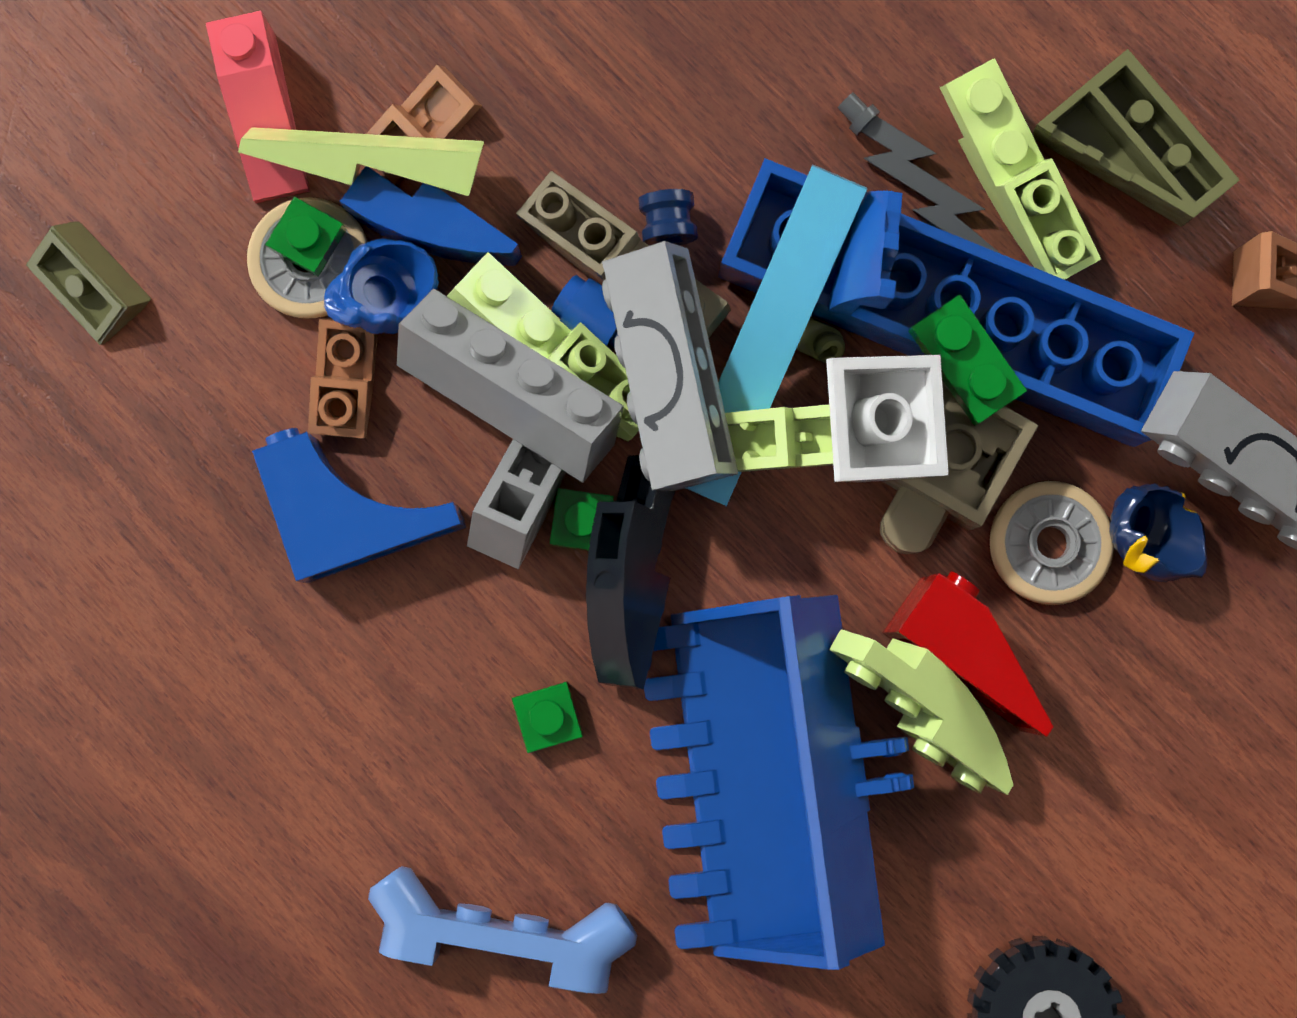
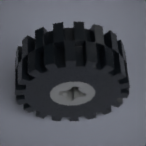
[967,936,1125,1018]

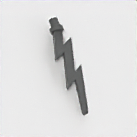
[838,92,1001,254]

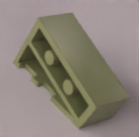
[1032,49,1240,227]

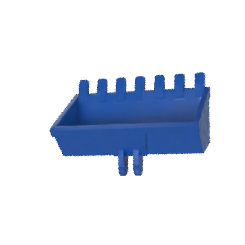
[644,595,914,970]

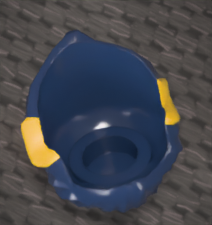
[1109,483,1208,582]

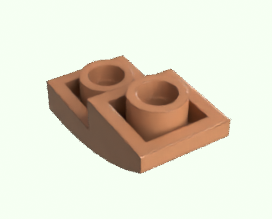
[308,318,378,438]

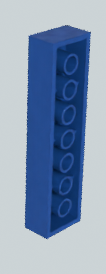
[718,158,1194,447]

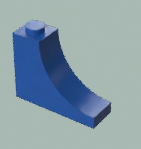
[252,428,466,583]

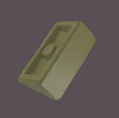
[26,221,151,345]

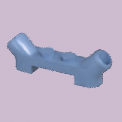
[368,866,637,994]

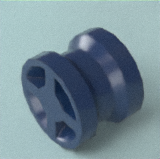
[638,189,698,246]

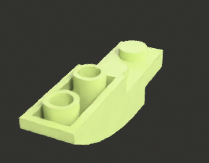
[940,58,1101,280]
[447,252,639,441]
[829,629,1013,795]

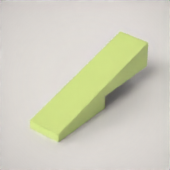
[238,127,484,196]

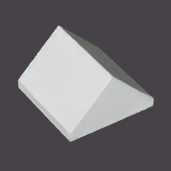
[826,355,948,482]

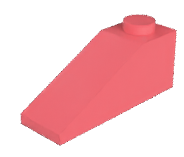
[206,10,310,204]

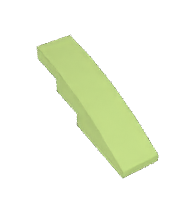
[725,404,833,472]

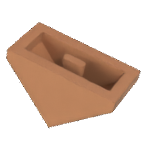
[1232,231,1297,310]

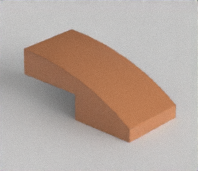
[366,65,482,185]

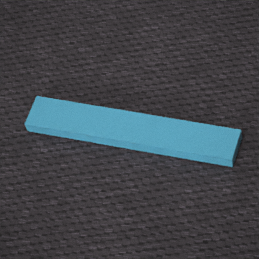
[686,164,867,506]

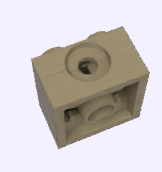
[880,380,1038,554]

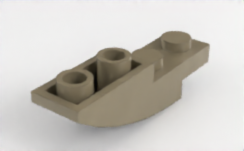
[516,171,731,338]

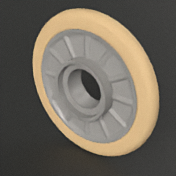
[247,197,368,318]
[990,481,1114,605]

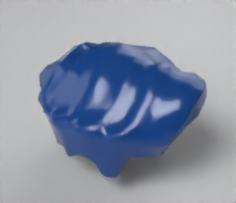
[324,238,439,334]

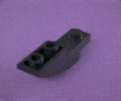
[586,455,675,690]

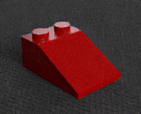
[882,571,1054,737]

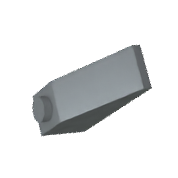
[467,439,566,569]

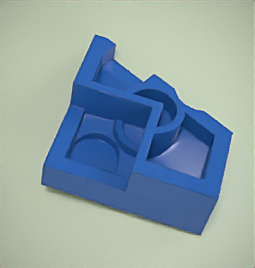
[827,191,903,316]

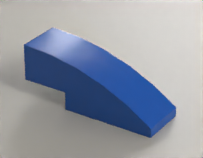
[339,166,522,266]

